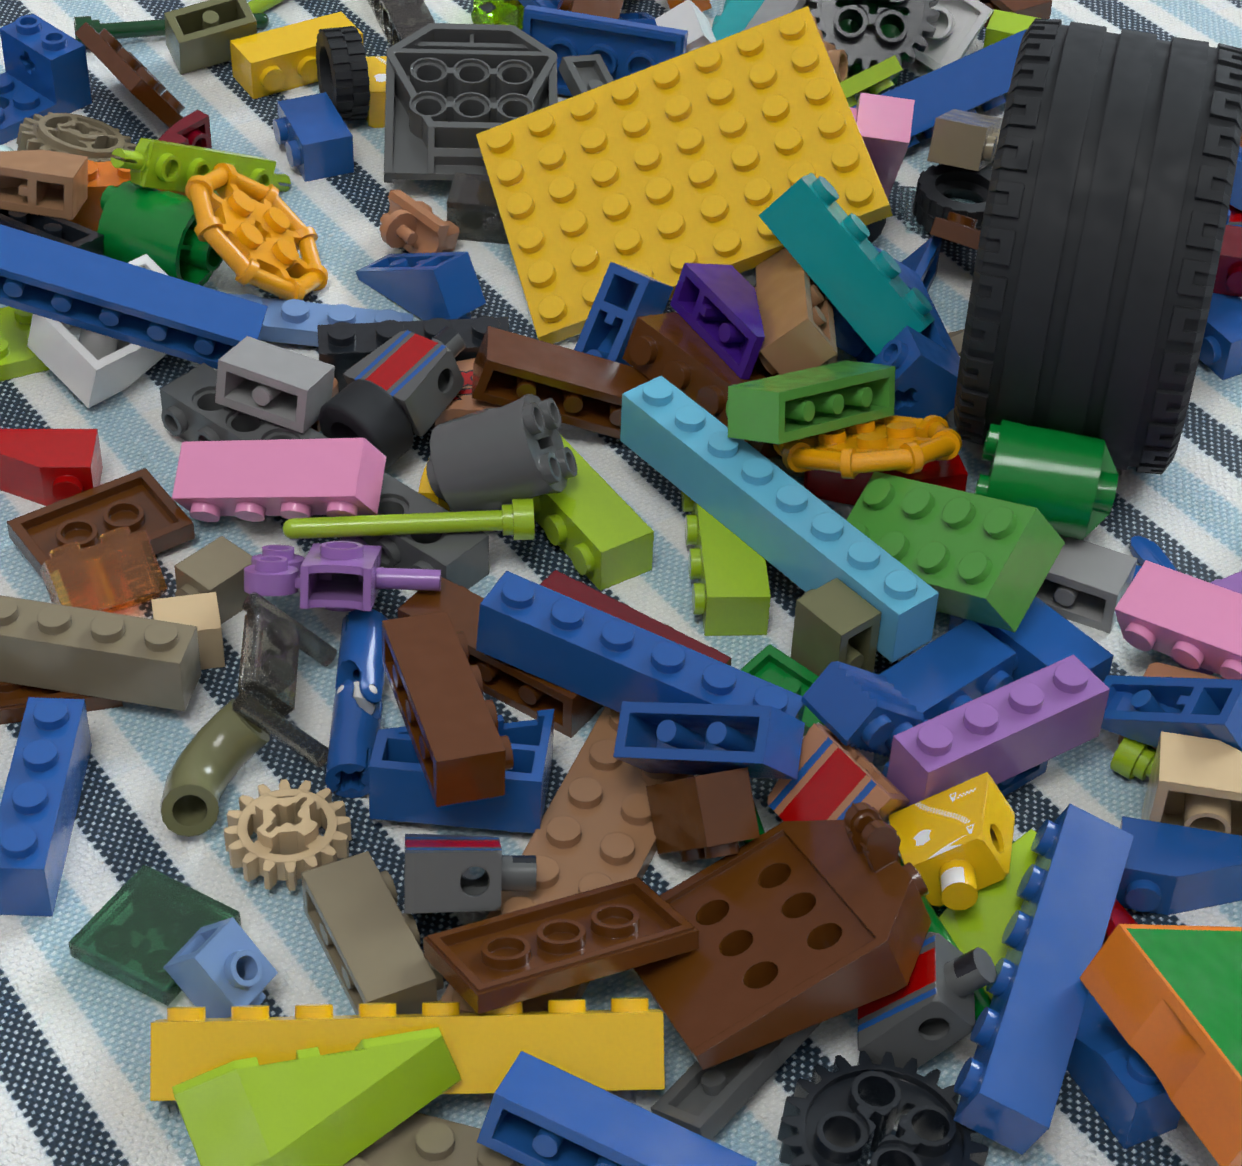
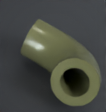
[160,699,270,837]

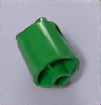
[97,181,223,286]
[974,419,1119,540]

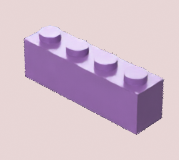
[887,655,1110,807]

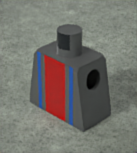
[343,326,465,437]
[404,834,537,914]
[858,932,997,1068]

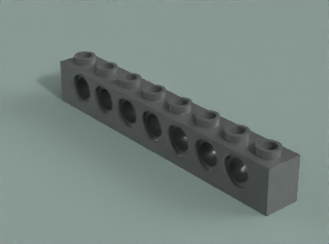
[160,363,489,589]

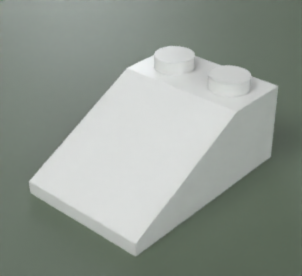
[913,0,994,70]
[27,254,167,408]

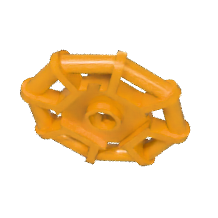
[185,163,328,300]
[773,415,962,479]

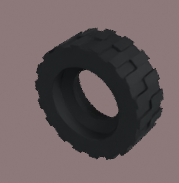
[316,26,370,121]
[912,164,992,233]

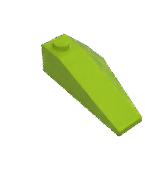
[172,1027,461,1166]

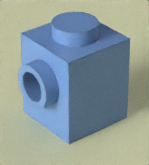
[163,917,278,1018]

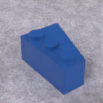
[368,709,554,833]

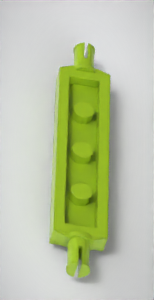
[111,137,291,196]

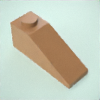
[0,150,88,220]

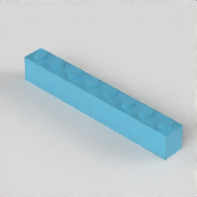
[620,376,939,663]

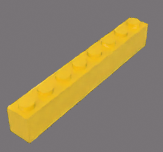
[150,997,665,1101]

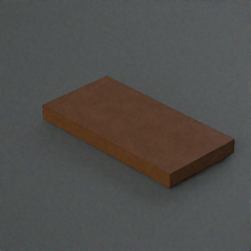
[423,877,699,1014]

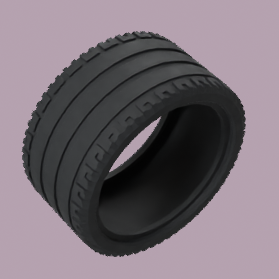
[954,18,1242,474]

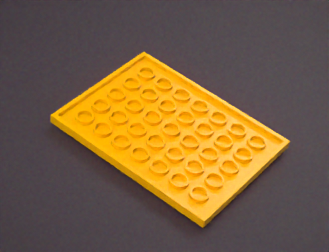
[476,6,893,344]

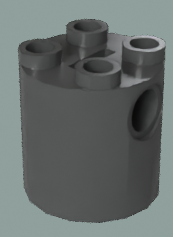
[426,394,577,512]

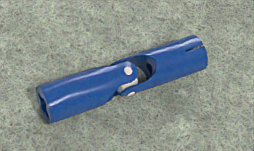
[325,609,388,798]

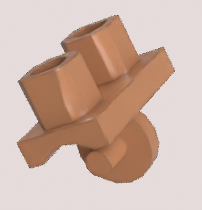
[379,190,460,253]

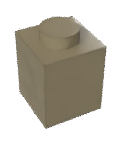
[174,536,260,624]

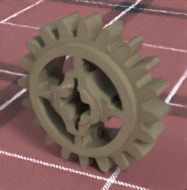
[16,112,137,162]

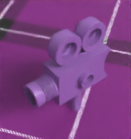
[244,537,441,612]

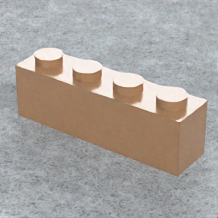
[754,247,837,375]

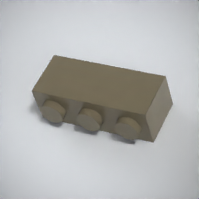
[927,109,1003,171]
[301,851,444,1015]

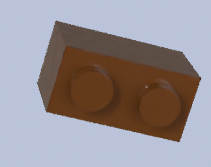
[646,767,760,862]

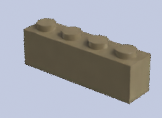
[0,595,202,711]

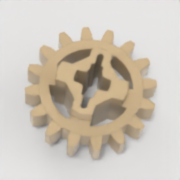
[224,779,352,891]

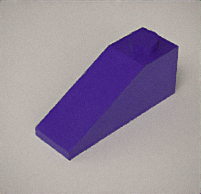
[670,263,765,379]

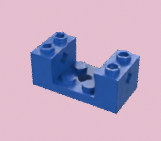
[0,14,92,145]
[832,245,960,419]

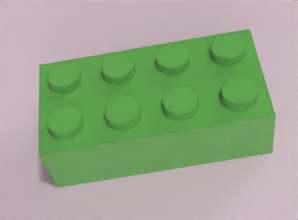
[846,472,1065,632]

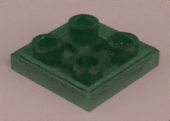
[69,865,241,1006]

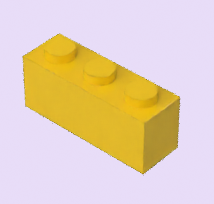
[230,11,363,99]

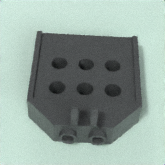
[384,23,558,183]

